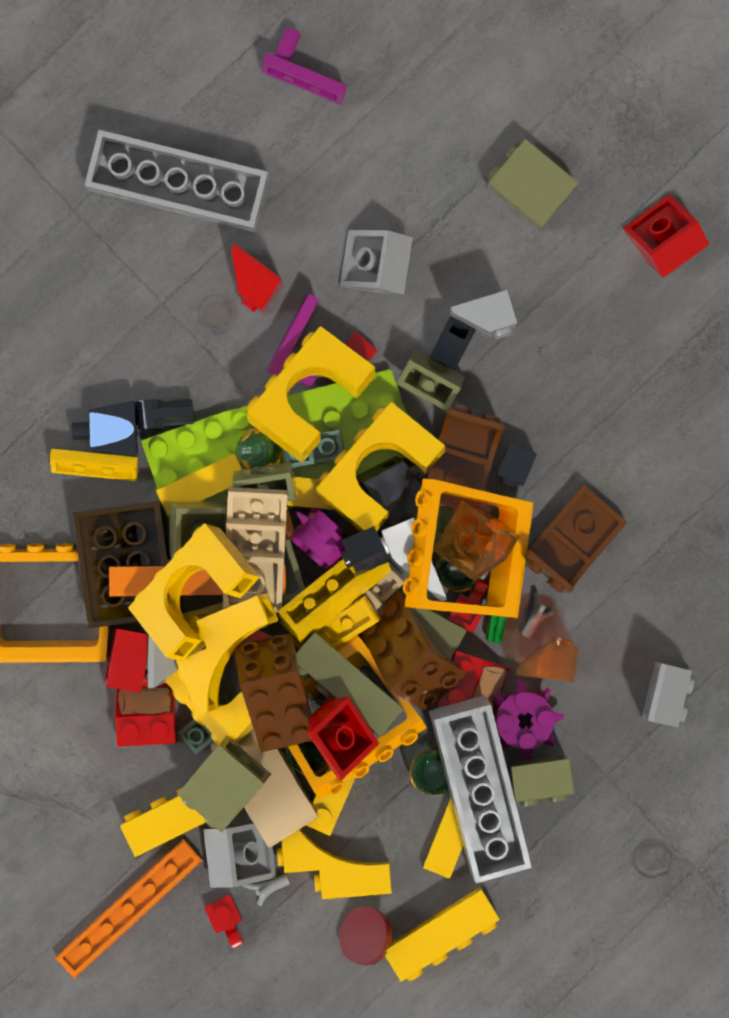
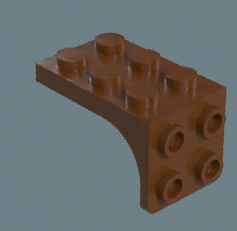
[427,405,505,517]
[525,484,627,593]
[361,591,465,710]
[235,633,312,753]

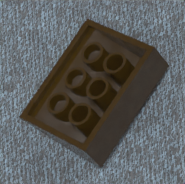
[72,501,170,629]

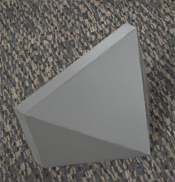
[148,636,189,688]

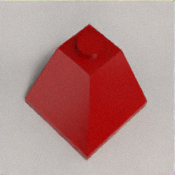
[231,244,283,313]

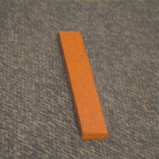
[109,565,286,596]
[55,838,203,979]

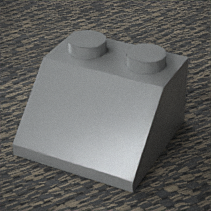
[340,230,413,295]
[449,290,517,340]
[641,662,695,727]
[203,822,276,888]

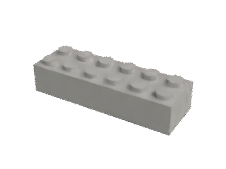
[84,130,269,233]
[429,695,532,884]

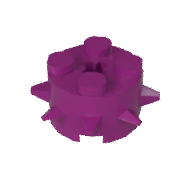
[288,507,349,572]
[492,680,564,760]

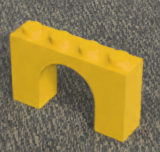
[246,326,375,463]
[315,402,445,532]
[128,523,260,661]
[164,614,253,745]

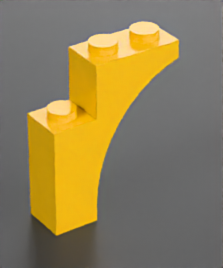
[176,593,279,716]
[277,828,392,899]

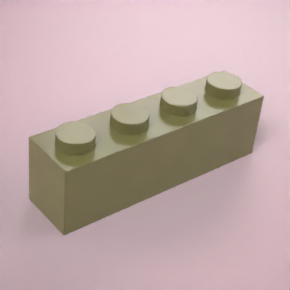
[296,632,404,737]

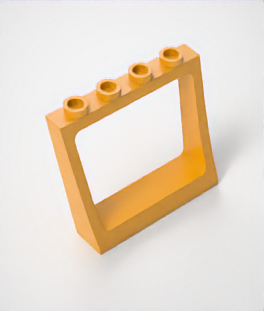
[403,479,534,618]
[0,543,111,663]
[288,635,427,799]

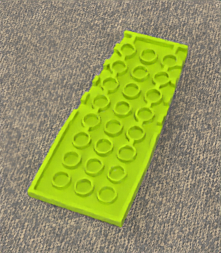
[141,369,407,524]

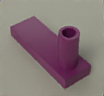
[262,28,347,105]
[266,294,319,387]

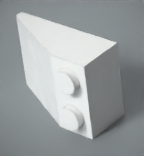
[380,518,447,602]

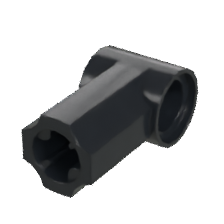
[136,399,194,431]

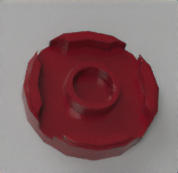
[339,906,392,966]

